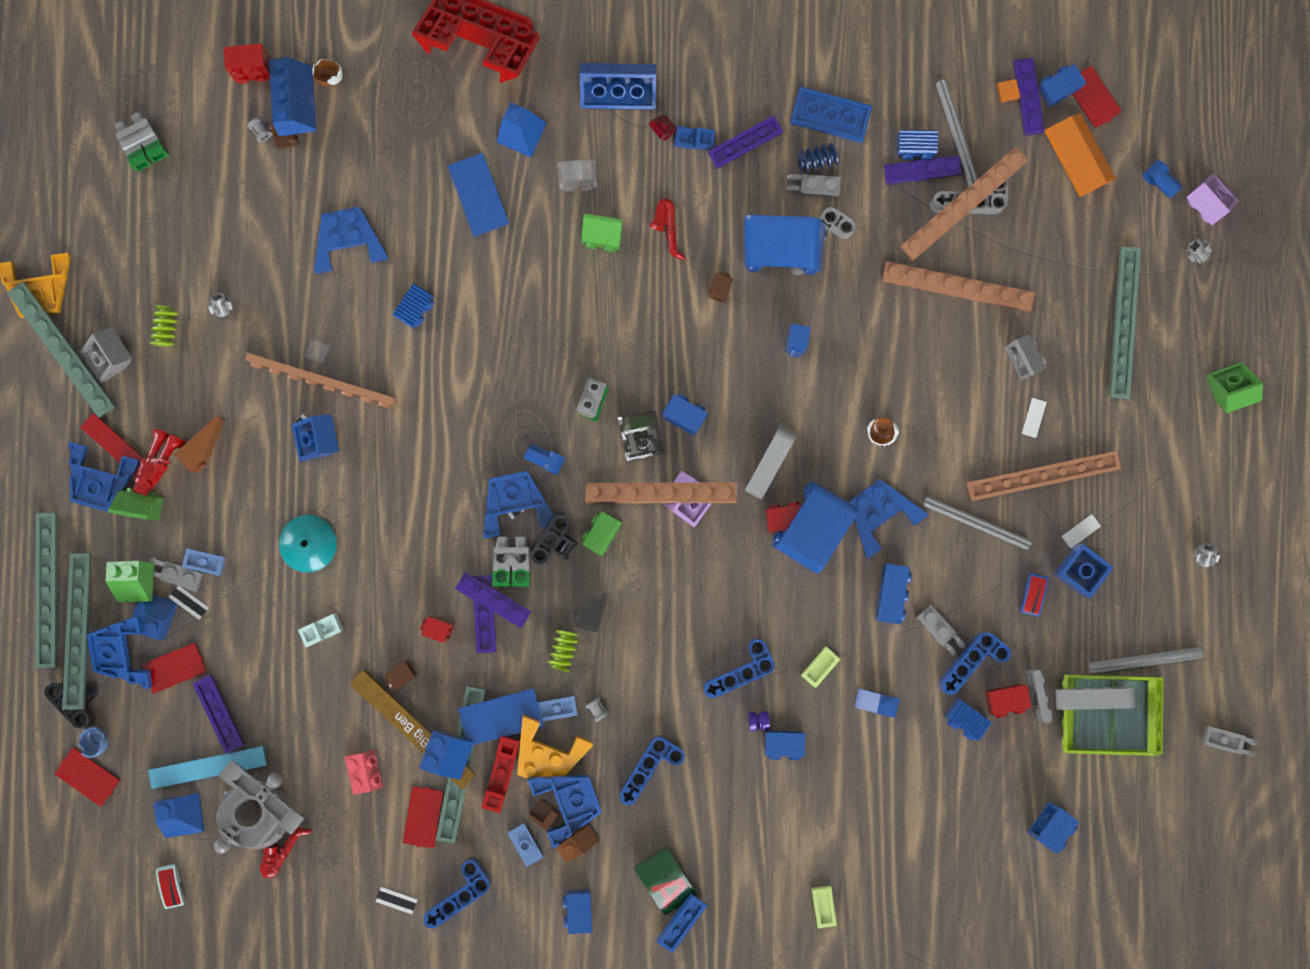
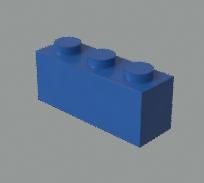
[875,564,912,625]

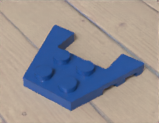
[314,207,389,274]
[68,442,141,512]
[483,471,557,539]
[848,479,929,559]
[87,615,153,689]
[527,775,602,848]

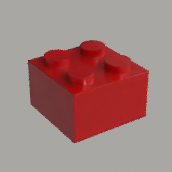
[223,43,272,84]

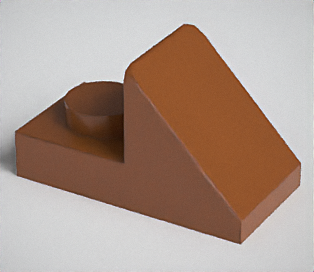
[556,824,599,863]

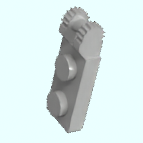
[786,174,840,197]
[150,557,204,592]
[916,605,966,657]
[1026,668,1052,723]
[1201,725,1258,757]

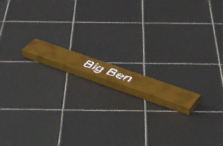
[350,670,477,790]

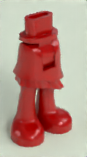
[132,428,186,497]

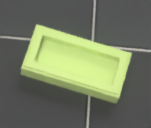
[801,646,840,688]
[811,885,837,928]

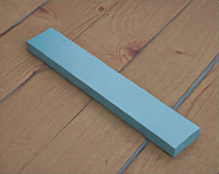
[148,746,268,789]

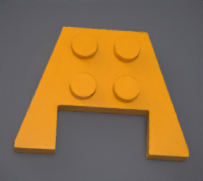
[0,253,71,318]
[517,714,593,778]

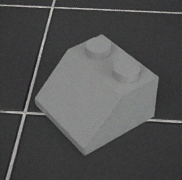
[80,328,132,384]
[1004,334,1046,381]

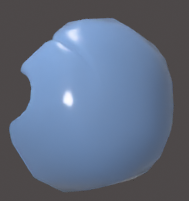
[78,726,109,758]

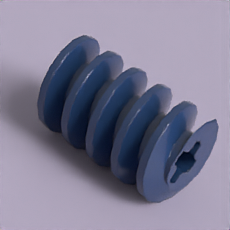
[797,143,839,174]

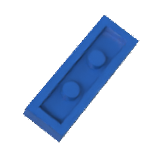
[656,893,708,953]

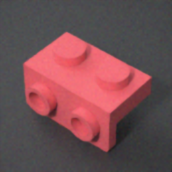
[345,749,383,795]

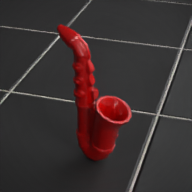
[649,198,685,260]
[260,828,312,878]

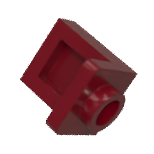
[649,114,677,141]

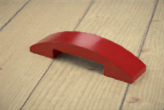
[481,735,520,813]

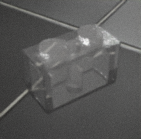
[557,159,597,192]

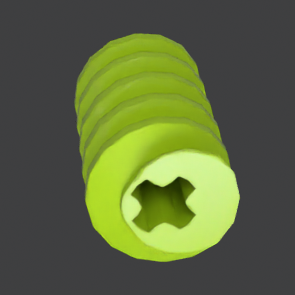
[149,305,179,347]
[547,630,580,672]

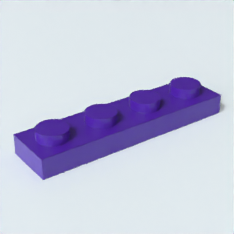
[1013,58,1045,136]
[708,115,783,169]
[883,155,962,185]
[455,572,532,628]
[473,575,497,653]
[193,675,245,754]

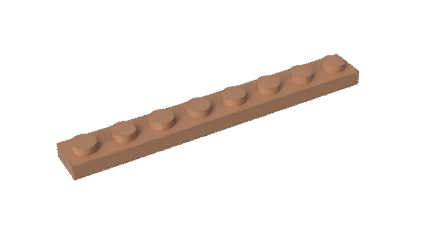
[900,147,1029,261]
[882,261,1035,312]
[245,353,397,409]
[966,451,1121,501]
[585,482,738,503]

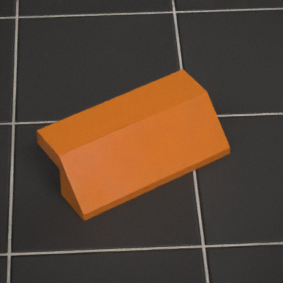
[1044,113,1116,197]

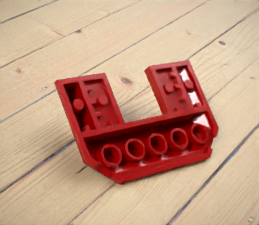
[412,0,540,83]

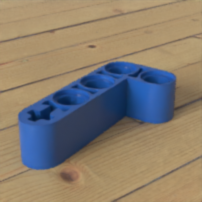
[938,632,1011,695]
[703,638,774,698]
[620,735,685,805]
[423,857,492,929]

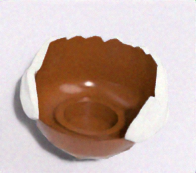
[312,59,342,87]
[867,417,899,446]

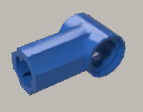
[1143,160,1183,199]
[524,444,565,475]

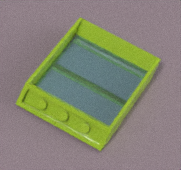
[1062,674,1163,756]

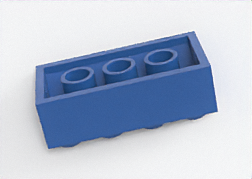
[269,57,317,136]
[580,63,656,110]

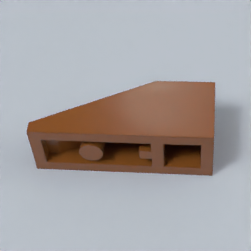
[174,416,225,473]

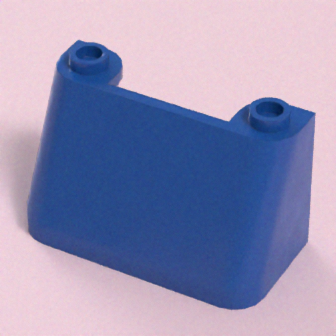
[744,215,826,275]
[771,481,859,573]

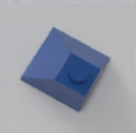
[497,102,547,158]
[132,594,178,640]
[153,793,205,838]

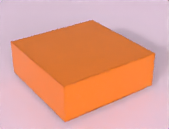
[996,79,1020,103]

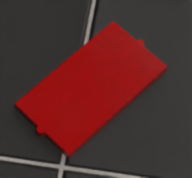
[1072,66,1122,129]
[141,643,207,694]
[54,747,120,807]
[403,786,444,848]

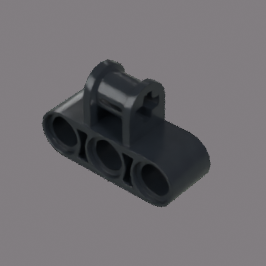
[530,511,578,564]
[44,681,98,729]

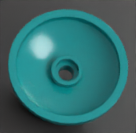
[279,515,337,572]

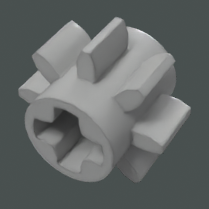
[1186,239,1213,263]
[208,293,233,317]
[1193,543,1220,567]

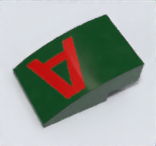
[634,846,698,915]

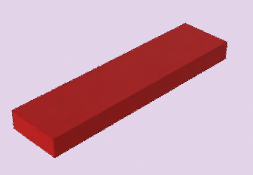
[80,413,144,477]

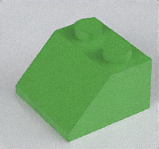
[581,214,623,252]
[1207,362,1263,414]
[108,488,164,521]
[581,512,622,556]
[106,561,154,602]

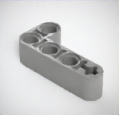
[930,179,1008,214]
[790,207,856,275]
[744,423,798,499]
[1055,685,1135,710]

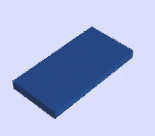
[790,86,872,143]
[448,153,509,237]
[458,688,544,745]

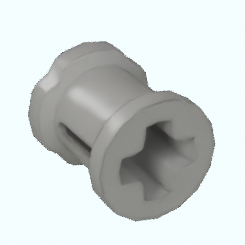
[247,117,273,143]
[585,697,610,722]

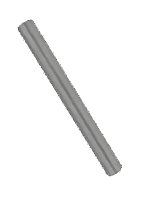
[936,80,978,186]
[923,496,1032,549]
[1089,647,1204,674]

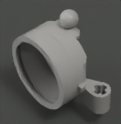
[214,760,305,854]

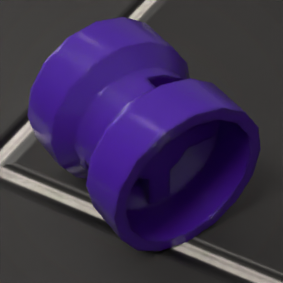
[748,711,770,732]

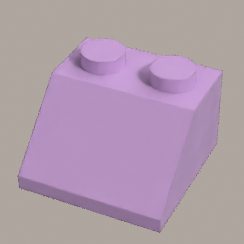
[1186,173,1239,226]
[661,471,712,527]

